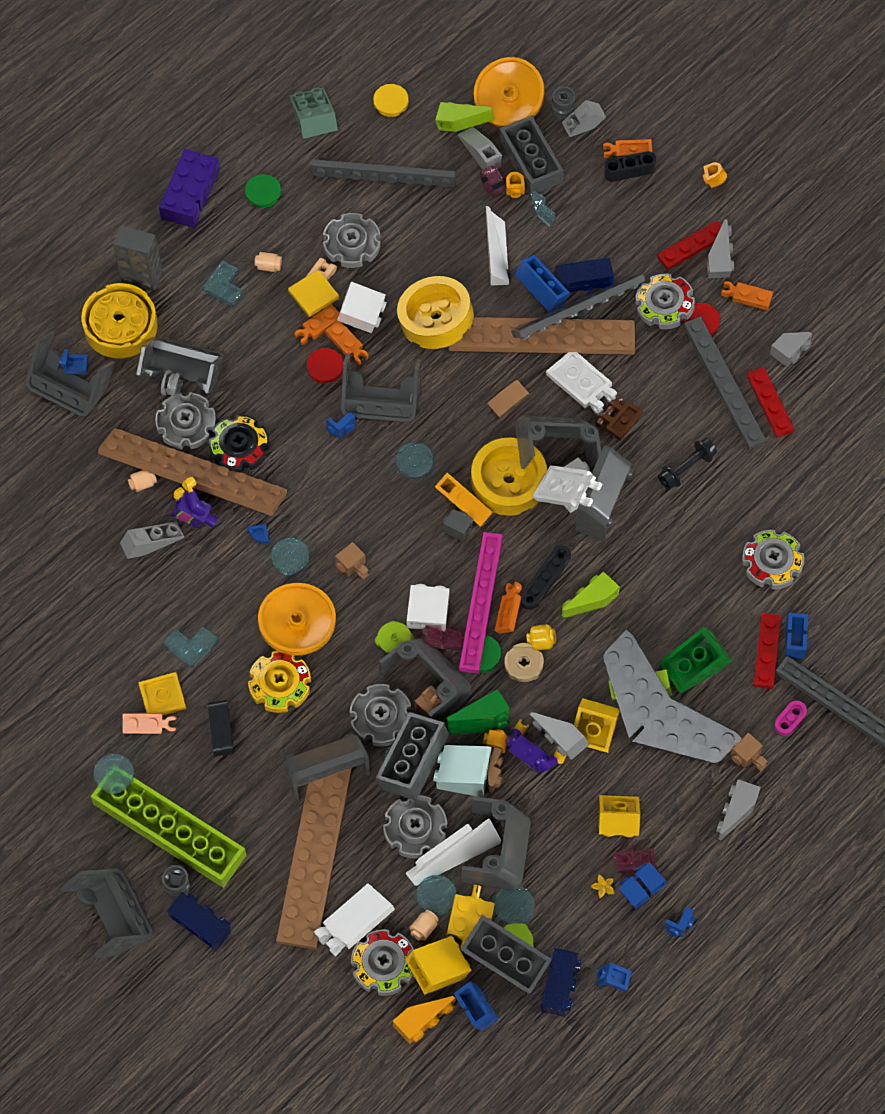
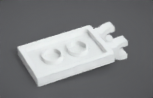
[546,352,617,416]
[532,465,603,507]
[314,884,395,956]

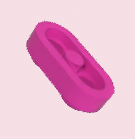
[774,701,807,736]

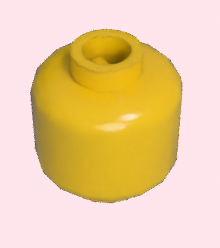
[527,624,556,651]

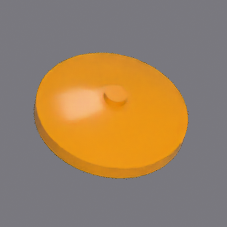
[474,57,545,127]
[258,583,336,656]

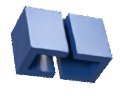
[784,613,808,659]
[619,862,667,910]
[453,982,499,1031]

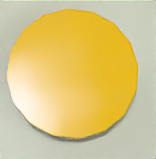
[373,84,409,117]

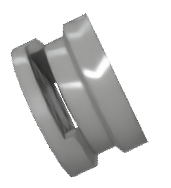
[161,370,183,397]

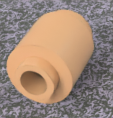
[255,252,282,272]
[128,470,157,492]
[410,910,439,941]

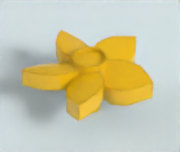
[591,875,614,898]

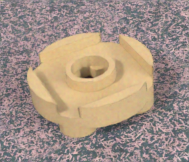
[505,643,544,682]

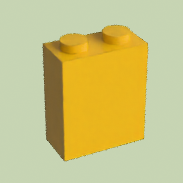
[405,936,472,995]

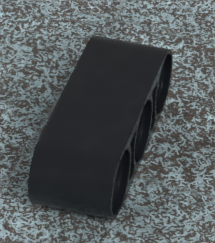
[604,151,656,182]
[208,700,234,757]

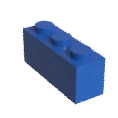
[515,254,570,313]

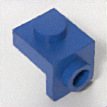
[60,349,89,374]
[326,412,356,439]
[664,907,695,937]

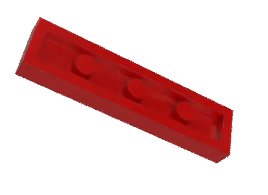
[657,220,722,271]
[746,367,794,438]
[753,613,781,689]

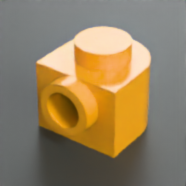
[703,162,727,188]
[506,172,525,198]
[483,729,507,754]

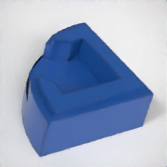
[247,524,269,544]

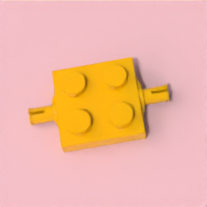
[446,885,495,954]

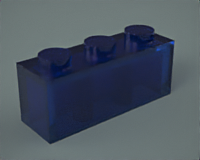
[555,258,614,293]
[167,892,231,951]
[541,948,581,1017]

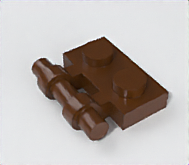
[595,396,643,441]

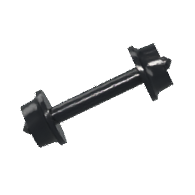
[658,438,717,490]

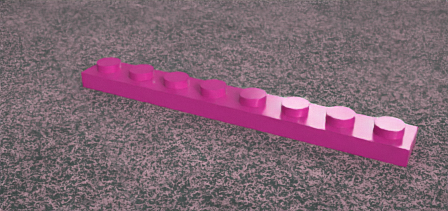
[459,532,503,674]

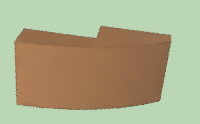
[487,380,529,418]
[488,747,504,794]

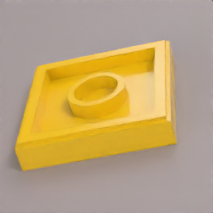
[288,270,339,317]
[138,672,186,716]

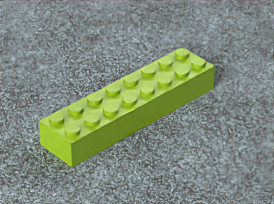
[90,765,247,888]

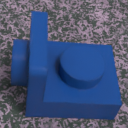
[597,963,632,991]

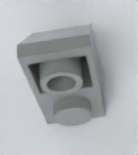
[562,100,606,137]
[770,332,812,367]

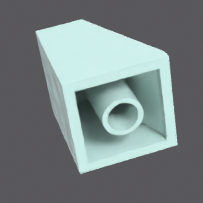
[433,745,491,797]

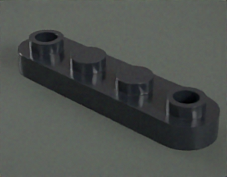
[520,545,571,610]

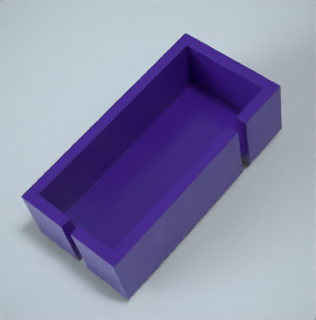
[159,148,220,228]

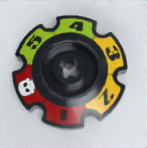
[209,415,270,473]

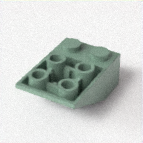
[290,87,338,139]

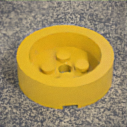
[397,276,474,349]
[81,283,158,359]
[471,438,547,516]

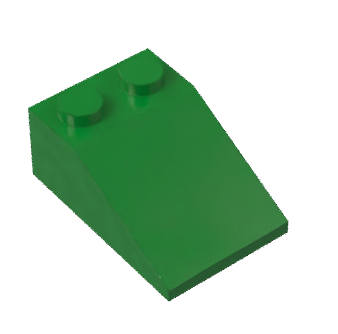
[659,627,733,693]
[447,689,510,735]

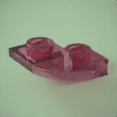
[423,625,464,650]
[614,848,657,873]

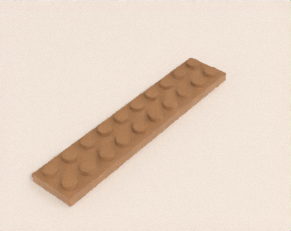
[449,317,635,355]
[98,428,287,516]
[276,768,352,950]

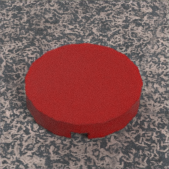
[683,303,720,335]
[307,348,344,383]

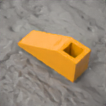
[435,473,493,527]
[393,996,455,1044]

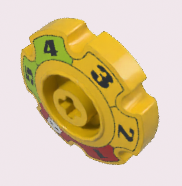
[248,651,311,713]

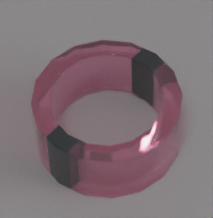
[480,165,505,197]

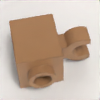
[335,542,369,579]
[415,686,442,718]
[731,733,768,771]

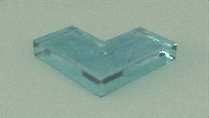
[202,260,244,307]
[163,627,218,668]

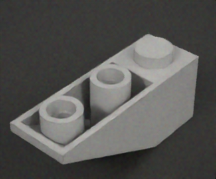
[458,127,502,174]
[707,219,734,278]
[120,521,184,559]
[530,712,589,760]
[716,780,761,840]

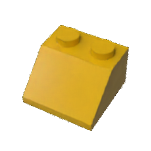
[574,698,620,753]
[598,795,640,837]

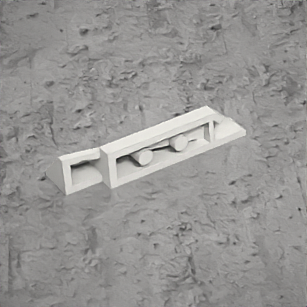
[486,206,509,285]
[406,819,501,886]

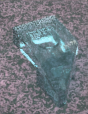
[530,190,555,227]

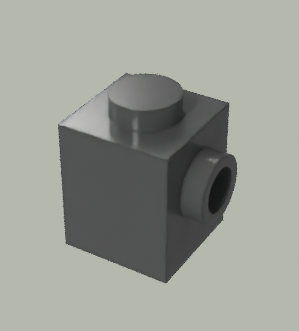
[442,509,473,542]

